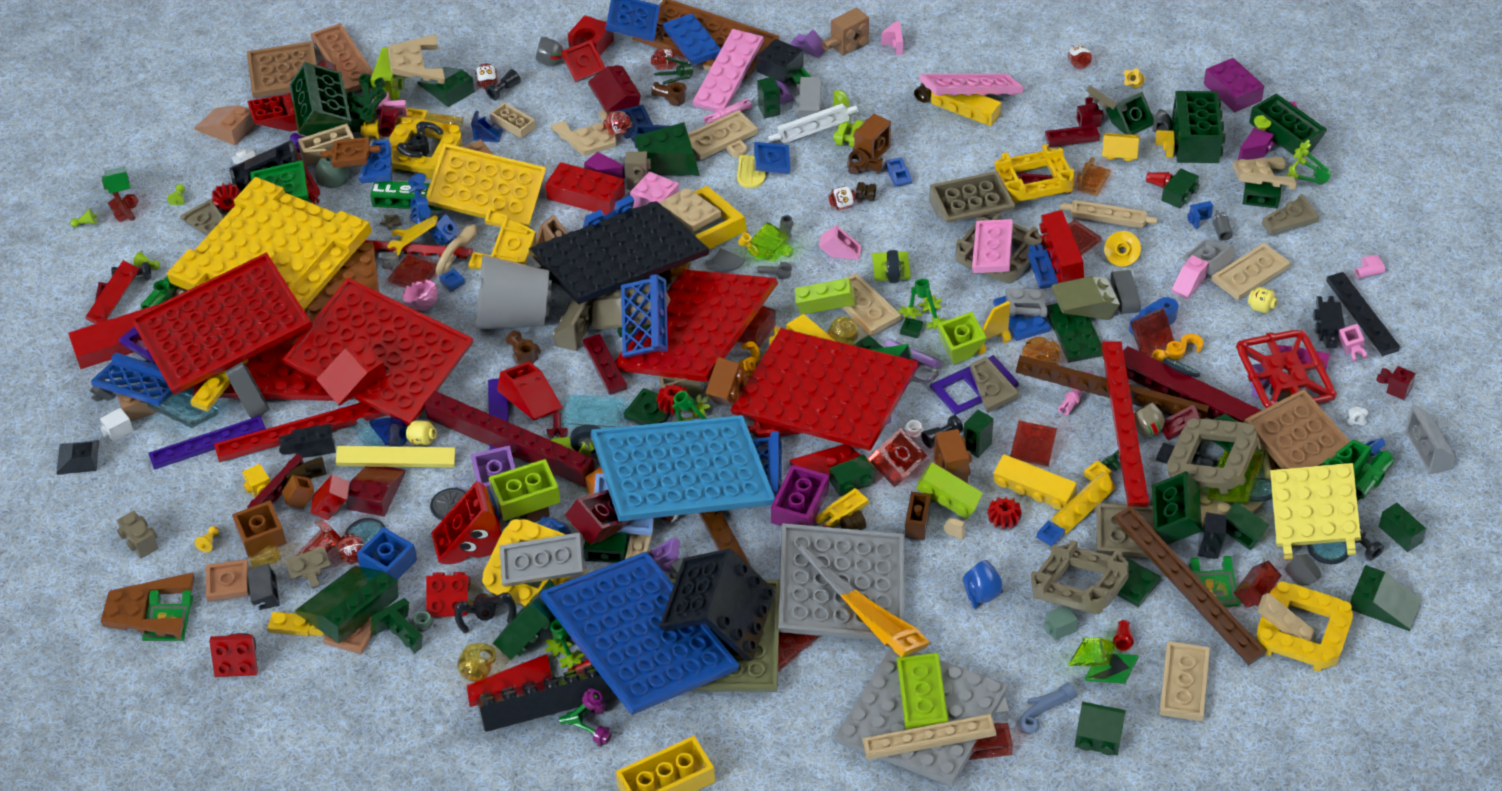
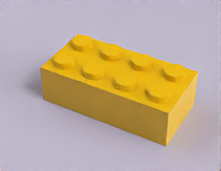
[615,736,715,791]

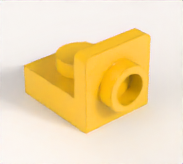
[1155,130,1174,158]

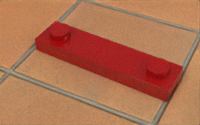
[85,260,139,324]

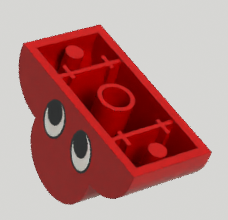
[431,481,502,564]

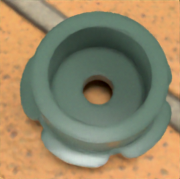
[413,611,433,630]

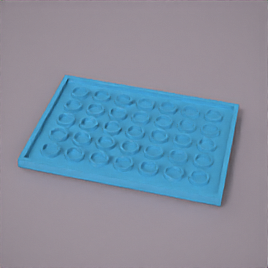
[591,415,775,522]

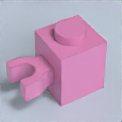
[1339,324,1367,363]

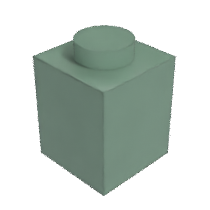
[1043,606,1078,640]

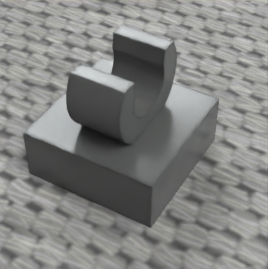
[90,380,114,402]

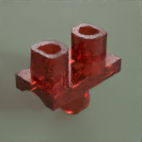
[108,192,138,223]

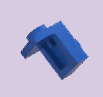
[1187,201,1213,229]

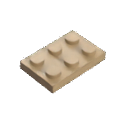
[659,188,721,232]

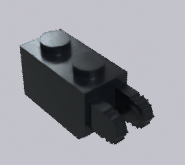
[278,424,336,458]

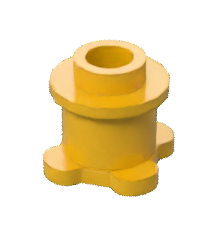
[1124,68,1145,88]
[361,120,379,140]

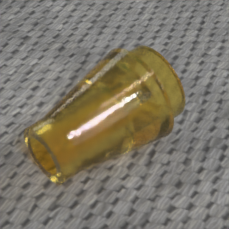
[249,544,282,568]

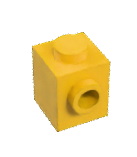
[242,463,270,498]

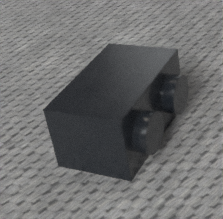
[1197,512,1227,559]

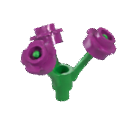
[559,688,612,747]

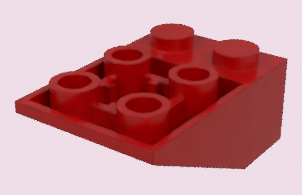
[247,93,298,132]
[497,361,563,421]

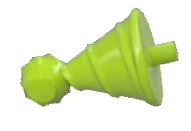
[1254,115,1271,131]
[167,184,185,205]
[70,208,98,227]
[133,251,160,270]

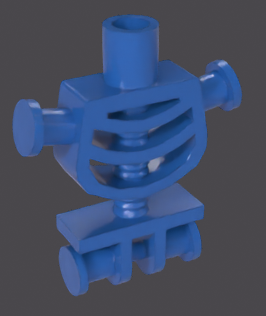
[408,173,431,224]

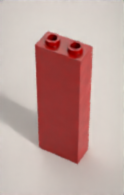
[68,304,159,370]

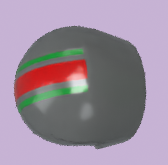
[536,37,563,66]

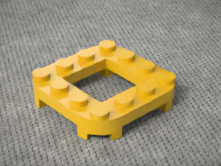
[389,117,462,179]
[994,144,1074,203]
[482,519,569,607]
[1255,582,1353,671]

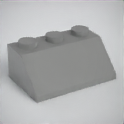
[1405,405,1456,474]

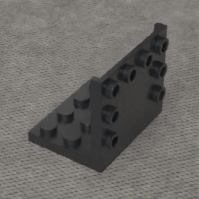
[659,548,775,661]

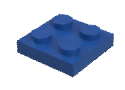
[754,142,790,174]

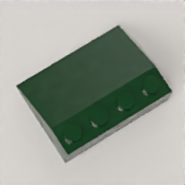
[295,566,399,643]

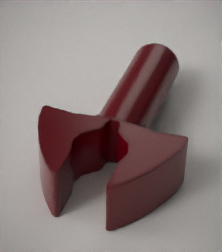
[546,411,568,440]

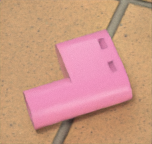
[1355,254,1385,279]

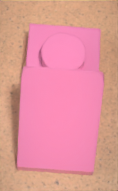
[881,21,903,55]
[375,92,407,119]

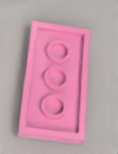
[972,219,1013,273]

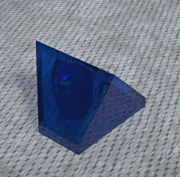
[471,110,503,142]
[369,417,408,447]

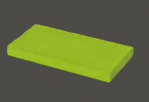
[896,653,949,730]

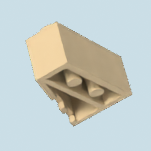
[298,124,354,165]

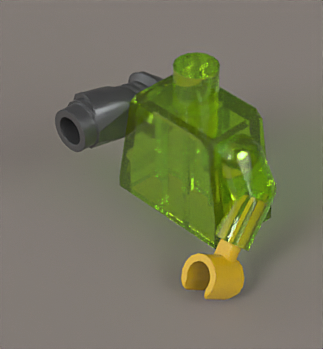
[738,215,794,262]

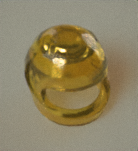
[828,316,858,345]
[457,643,496,682]

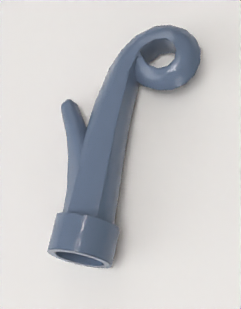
[1019,682,1077,733]

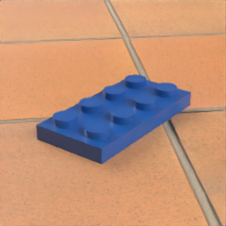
[663,13,721,66]

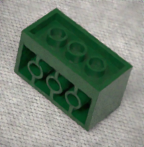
[289,62,352,136]
[1172,91,1226,163]

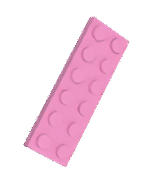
[692,29,764,112]
[919,74,1024,96]

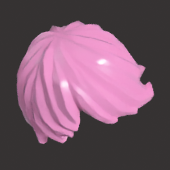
[402,279,438,311]

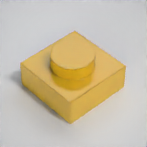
[1083,460,1112,481]

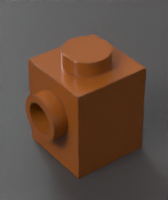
[282,475,314,509]

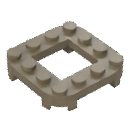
[956,212,1042,284]
[1167,418,1260,494]
[1031,540,1129,614]

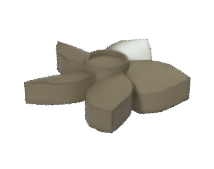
[380,214,401,230]

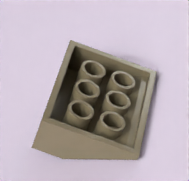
[929,171,1015,223]

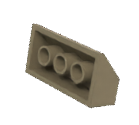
[592,284,670,330]
[553,299,593,351]

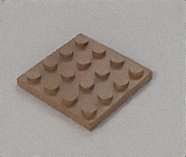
[247,41,317,98]
[1244,389,1350,469]

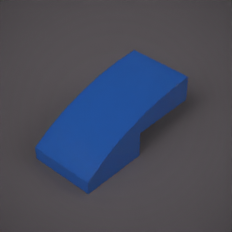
[885,157,912,186]

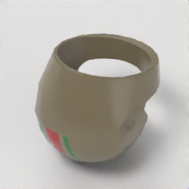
[1134,402,1165,437]

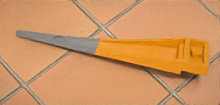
[798,544,930,657]

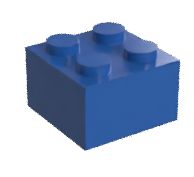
[357,527,417,580]

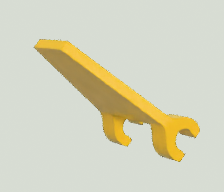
[387,215,438,256]
[978,301,1011,356]

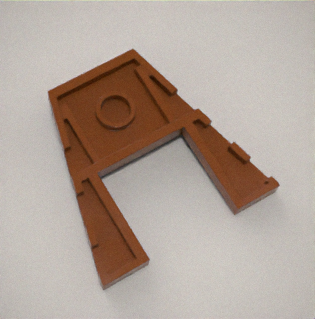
[101,573,195,639]

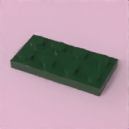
[1046,303,1103,363]

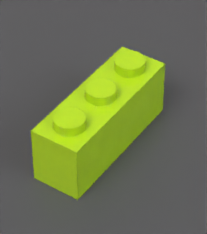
[795,277,855,315]
[915,462,983,519]

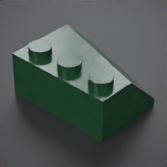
[634,122,700,176]
[492,579,554,660]

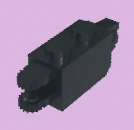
[1313,296,1345,348]

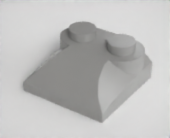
[1182,239,1235,276]

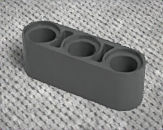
[1111,270,1141,314]
[225,362,270,418]

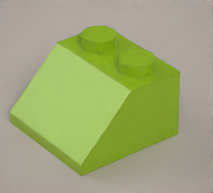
[937,311,987,365]

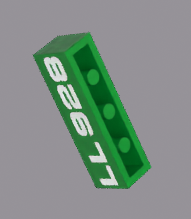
[370,181,442,211]

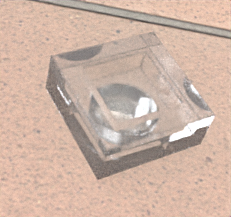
[378,252,399,270]
[913,365,939,386]

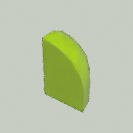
[833,90,850,108]

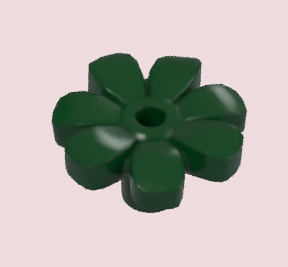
[1101,450,1121,470]

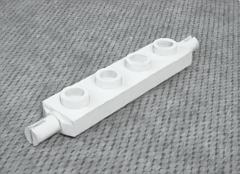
[768,103,859,143]

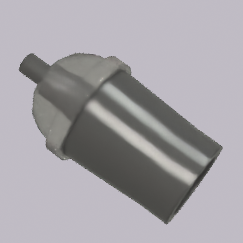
[1211,210,1233,241]

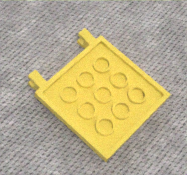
[1270,463,1361,560]

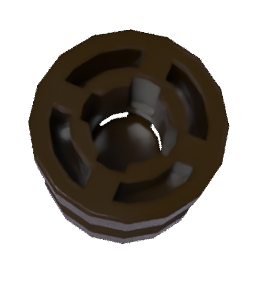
[914,83,931,103]
[856,182,877,202]
[840,510,867,530]

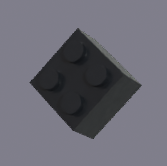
[757,39,803,84]

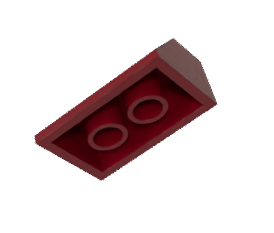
[588,65,641,114]

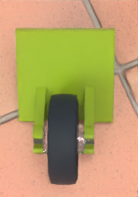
[872,250,911,283]
[551,424,601,457]

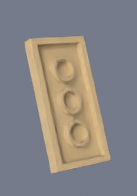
[688,110,758,160]
[1211,243,1291,301]
[841,273,901,336]
[1159,641,1210,722]

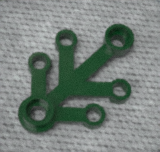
[346,73,387,122]

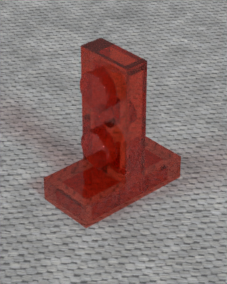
[295,517,346,556]

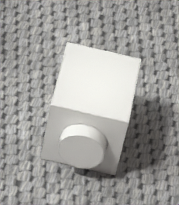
[100,408,133,442]

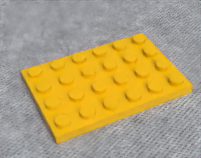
[426,143,546,228]

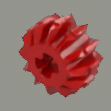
[212,182,241,212]
[657,383,689,415]
[987,496,1022,530]

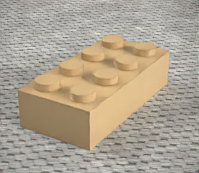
[490,102,536,139]

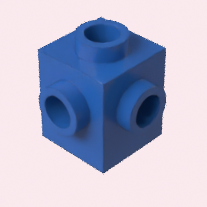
[428,214,460,245]

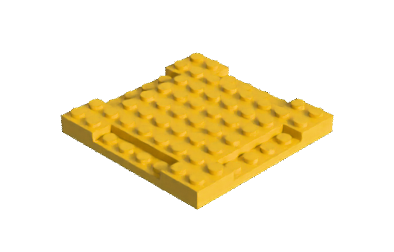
[166,177,372,310]

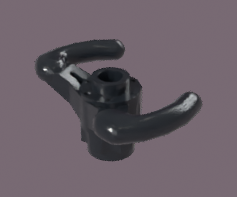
[397,121,444,158]
[454,593,516,634]

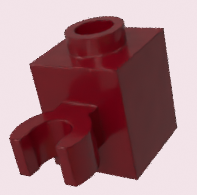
[1076,97,1104,127]
[1376,366,1416,400]

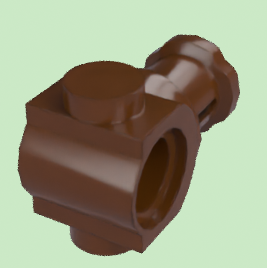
[651,82,687,107]
[847,148,883,174]
[506,330,541,364]

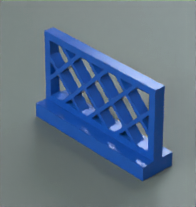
[621,274,668,358]
[91,353,172,406]
[752,431,782,498]

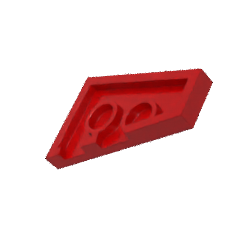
[789,444,860,475]

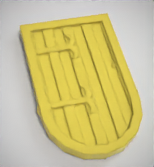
[737,155,766,188]

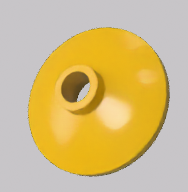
[1104,231,1141,267]

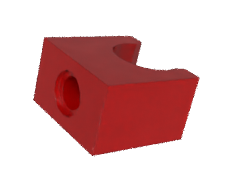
[568,15,614,56]

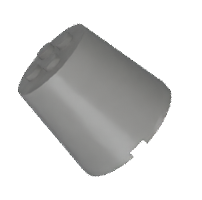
[476,255,552,329]

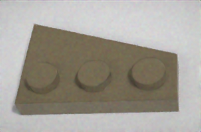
[1262,194,1319,235]
[180,199,223,236]

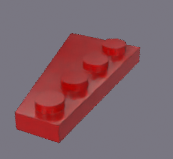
[466,654,551,707]

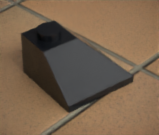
[56,440,99,475]

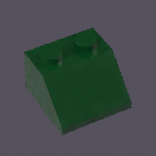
[1106,92,1154,135]
[1075,701,1126,756]

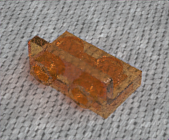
[1076,157,1111,196]

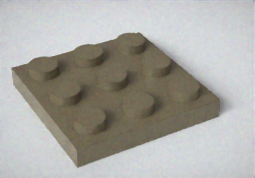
[1096,503,1154,558]

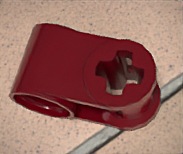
[379,104,399,137]

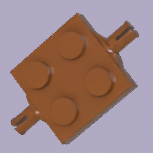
[320,137,381,168]

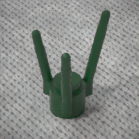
[654,57,693,85]

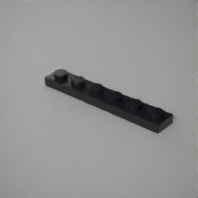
[1326,272,1400,356]

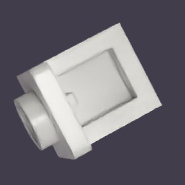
[231,149,256,164]

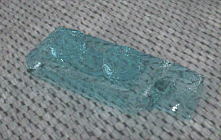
[356,417,391,447]

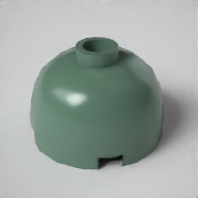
[315,157,351,188]

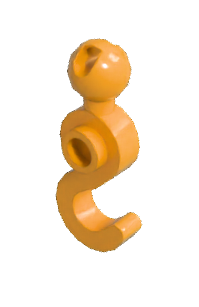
[1152,333,1203,363]
[739,341,760,390]

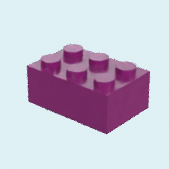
[1204,58,1265,113]
[771,465,829,526]

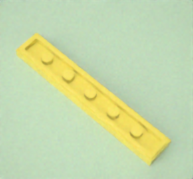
[336,446,455,468]

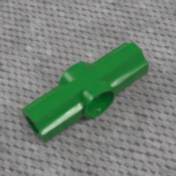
[140,276,179,310]
[1355,451,1395,500]

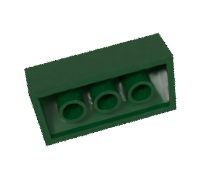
[1249,93,1327,158]

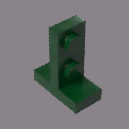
[370,598,423,653]

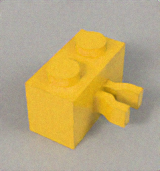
[1102,133,1140,161]

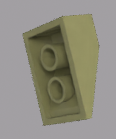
[1051,276,1120,320]

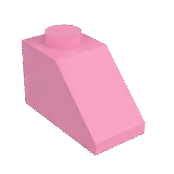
[819,225,862,260]
[1172,255,1209,299]

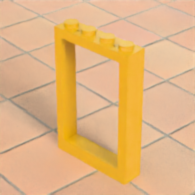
[694,186,747,249]

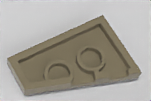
[1085,85,1117,109]
[970,357,1019,413]

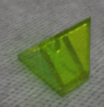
[1068,637,1115,666]

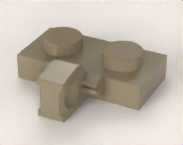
[285,547,331,589]

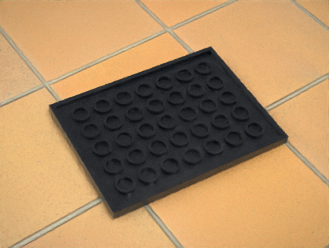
[528,201,709,305]

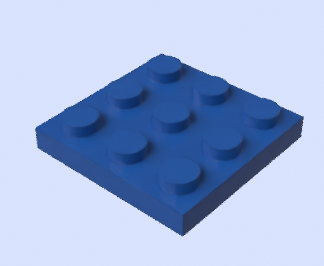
[605,0,660,42]

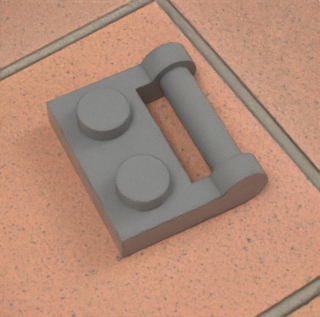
[1005,288,1047,317]

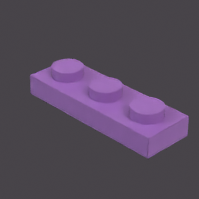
[885,339,943,370]

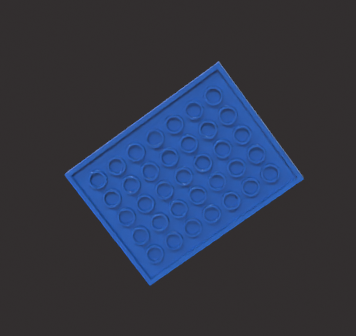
[540,552,739,715]

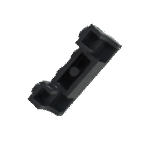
[229,140,300,192]

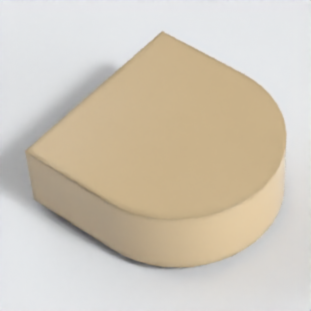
[726,140,747,158]
[944,518,965,540]

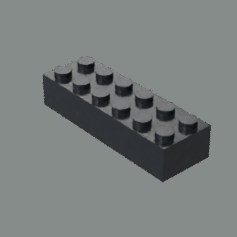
[476,665,612,732]

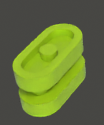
[833,118,864,148]

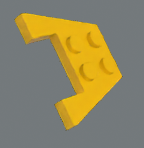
[468,207,536,269]

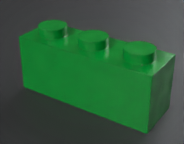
[102,166,130,194]

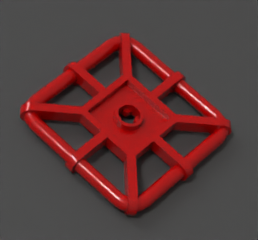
[1236,329,1337,408]

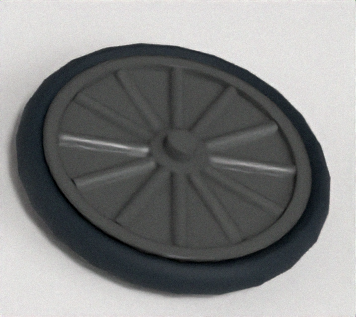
[430,488,466,520]

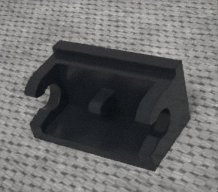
[247,563,280,610]

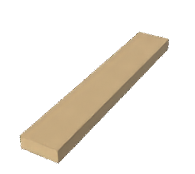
[862,714,996,760]

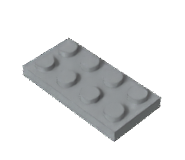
[500,533,584,587]

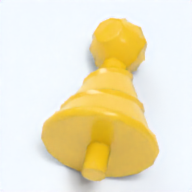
[194,526,219,553]

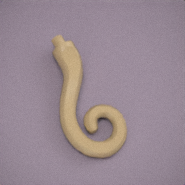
[436,224,477,276]

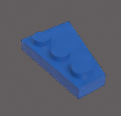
[358,139,392,184]

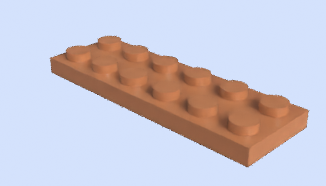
[310,23,373,93]

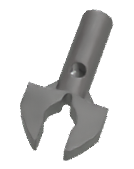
[757,262,792,279]

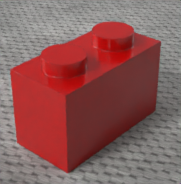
[310,474,350,520]

